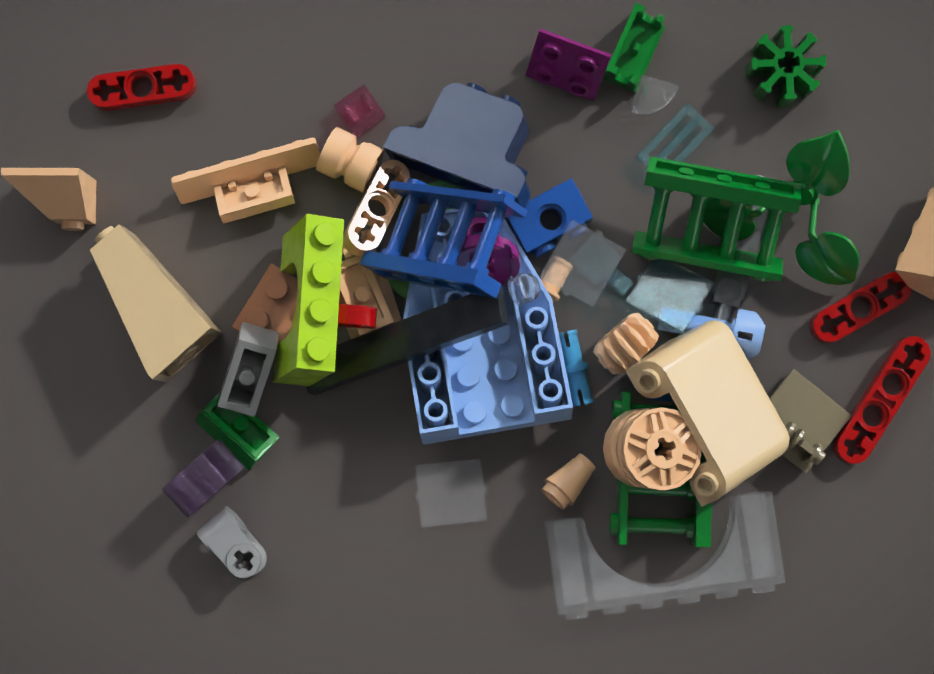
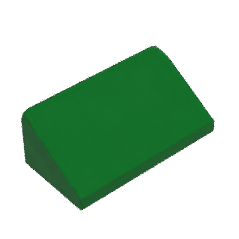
[195,393,280,470]

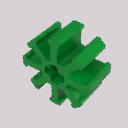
[745,25,827,107]

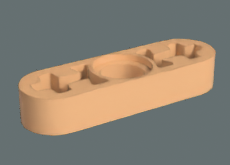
[343,160,410,257]

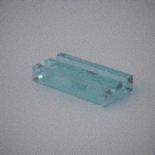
[636,103,714,168]

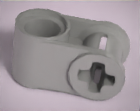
[197,506,267,578]

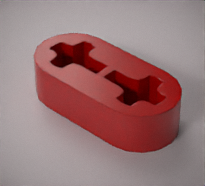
[338,304,377,329]

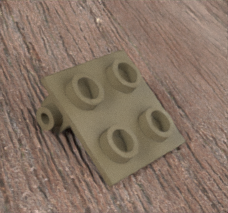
[769,369,852,474]

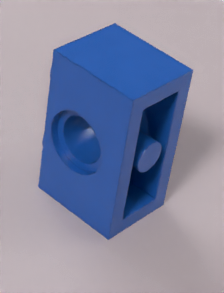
[505,178,593,258]

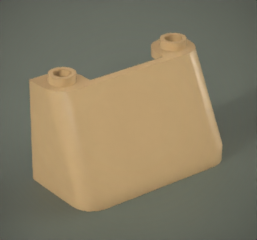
[625,320,790,507]

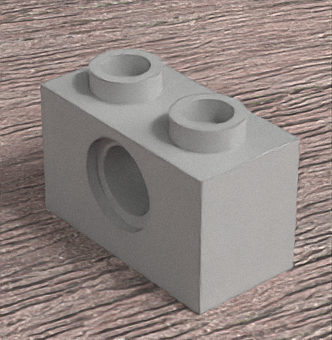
[218,322,279,417]

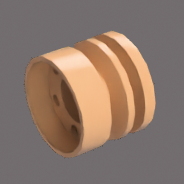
[603,407,702,491]

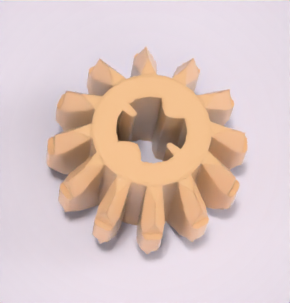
[593,313,659,375]

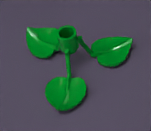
[703,130,859,285]

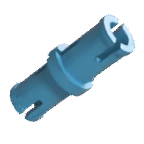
[559,329,594,407]

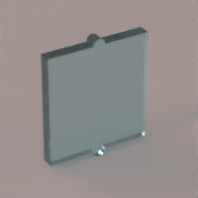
[626,259,714,334]

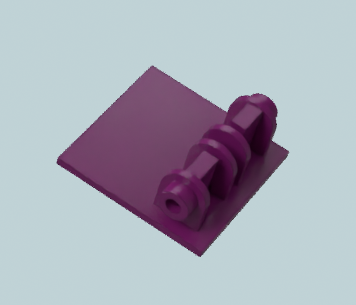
[525,28,611,101]

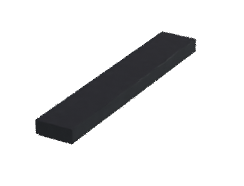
[306,288,509,395]

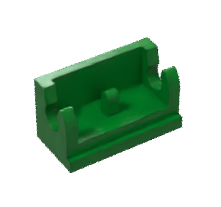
[602,3,665,94]

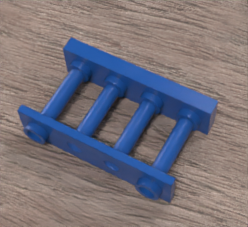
[360,178,528,299]

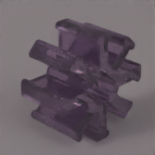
[162,439,245,518]

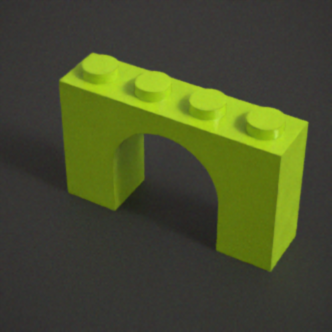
[273,214,344,386]

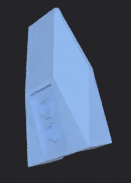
[403,209,573,445]

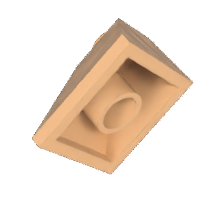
[1,168,97,231]

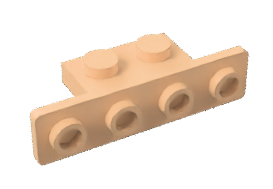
[171,137,320,224]

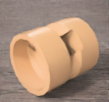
[316,127,384,193]

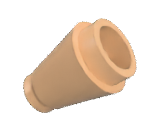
[541,453,596,510]

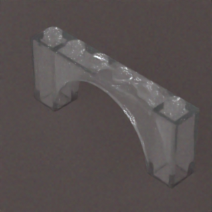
[544,490,786,620]

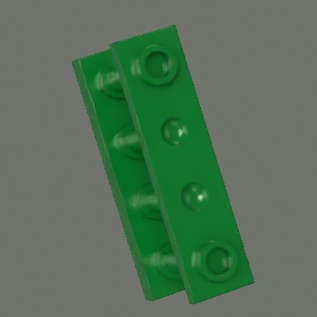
[631,156,801,282]
[609,392,712,548]

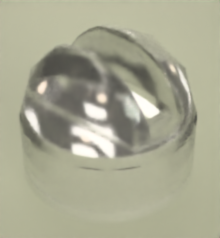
[508,273,541,306]

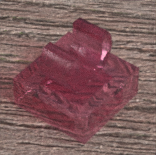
[334,85,386,137]

